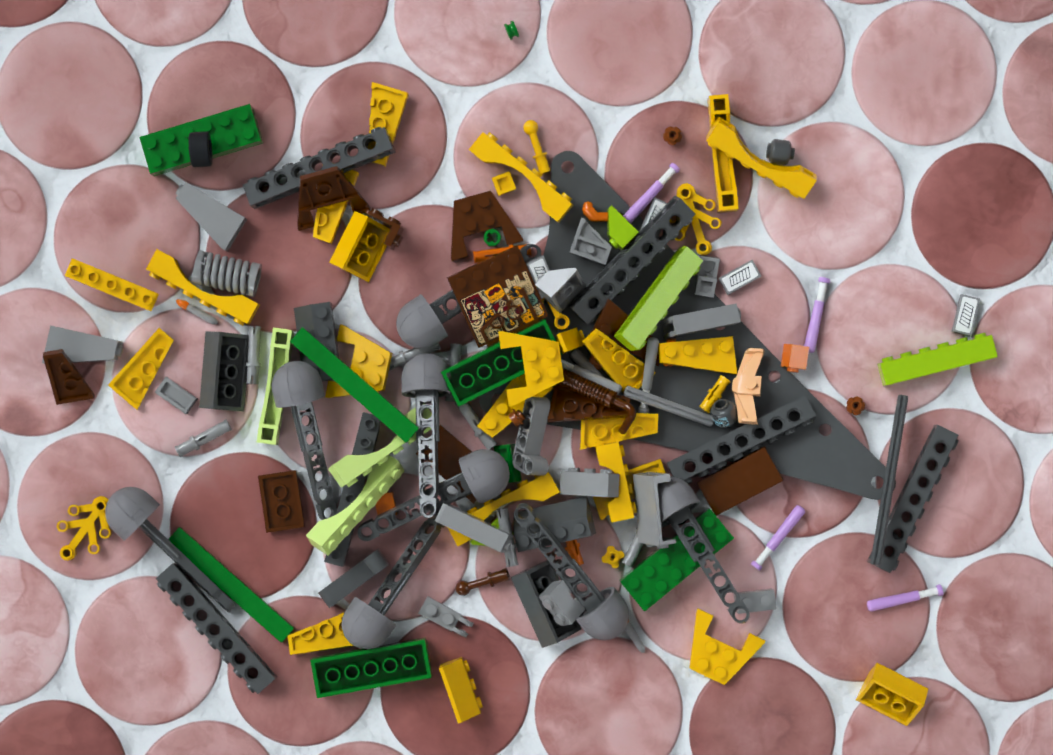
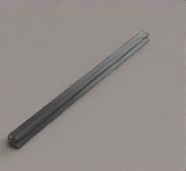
[870,395,908,566]

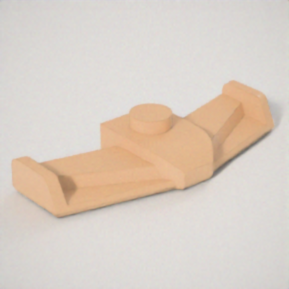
[732,348,765,424]

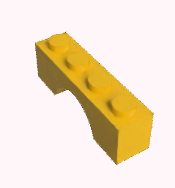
[595,442,637,523]

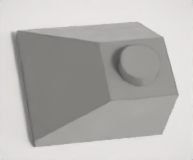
[535,268,586,313]

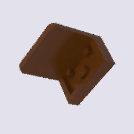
[365,208,404,250]

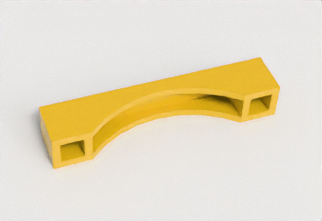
[707,94,739,213]
[706,117,817,199]
[469,132,573,223]
[146,249,260,326]
[447,472,560,546]

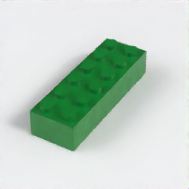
[139,104,263,176]
[441,319,562,407]
[619,508,734,612]
[310,637,433,698]

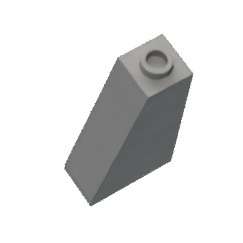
[176,182,247,252]
[660,303,741,340]
[42,325,123,364]
[435,503,513,553]

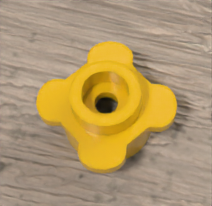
[602,546,624,568]

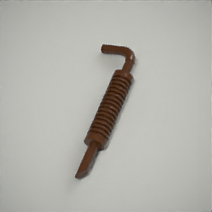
[558,368,636,434]

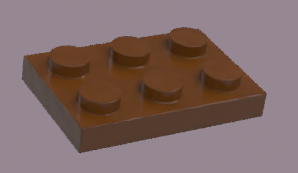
[258,470,305,533]

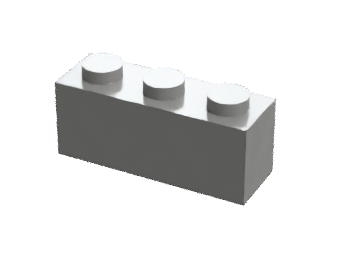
[560,468,619,497]

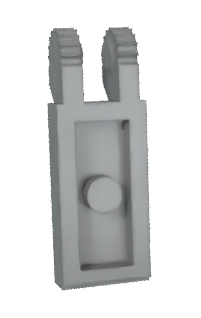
[418,596,474,638]

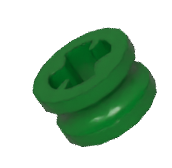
[504,21,519,40]
[484,229,501,247]

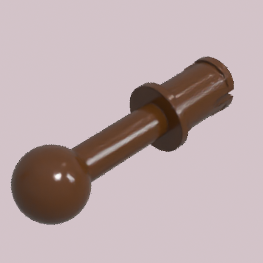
[455,568,510,596]

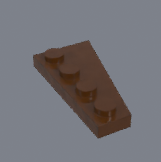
[591,298,660,367]
[548,385,631,422]

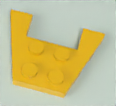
[325,324,392,398]
[498,331,564,407]
[689,608,765,685]

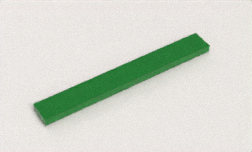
[290,327,419,443]
[168,527,294,643]

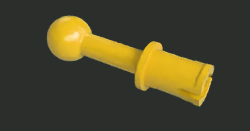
[523,120,551,175]

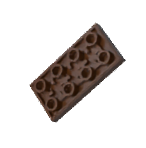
[416,425,477,504]
[697,446,784,516]

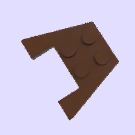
[297,166,370,231]
[451,191,523,261]

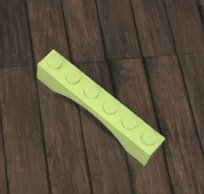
[257,327,295,445]
[328,403,432,488]
[306,455,405,556]

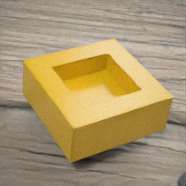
[492,171,516,196]

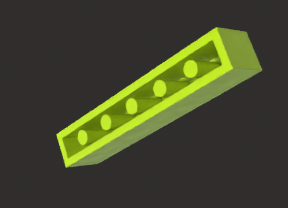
[614,246,703,351]
[877,333,998,386]

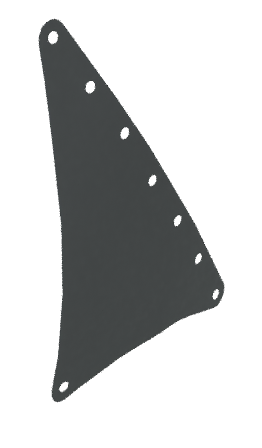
[479,151,896,500]

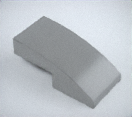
[695,255,720,298]

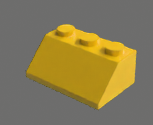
[329,211,390,282]
[439,657,483,724]
[856,663,928,726]

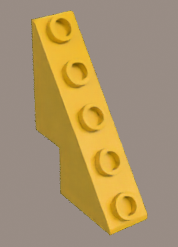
[65,258,159,312]

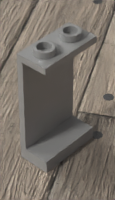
[633,472,676,549]

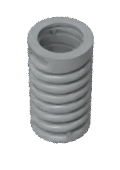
[192,250,262,297]

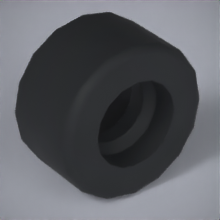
[189,131,213,167]

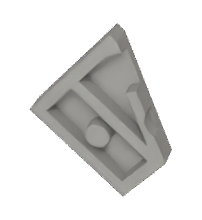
[569,217,612,265]

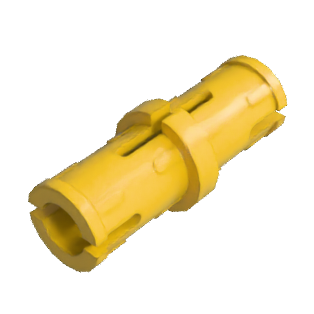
[699,375,731,413]

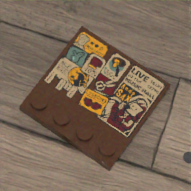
[447,245,548,348]

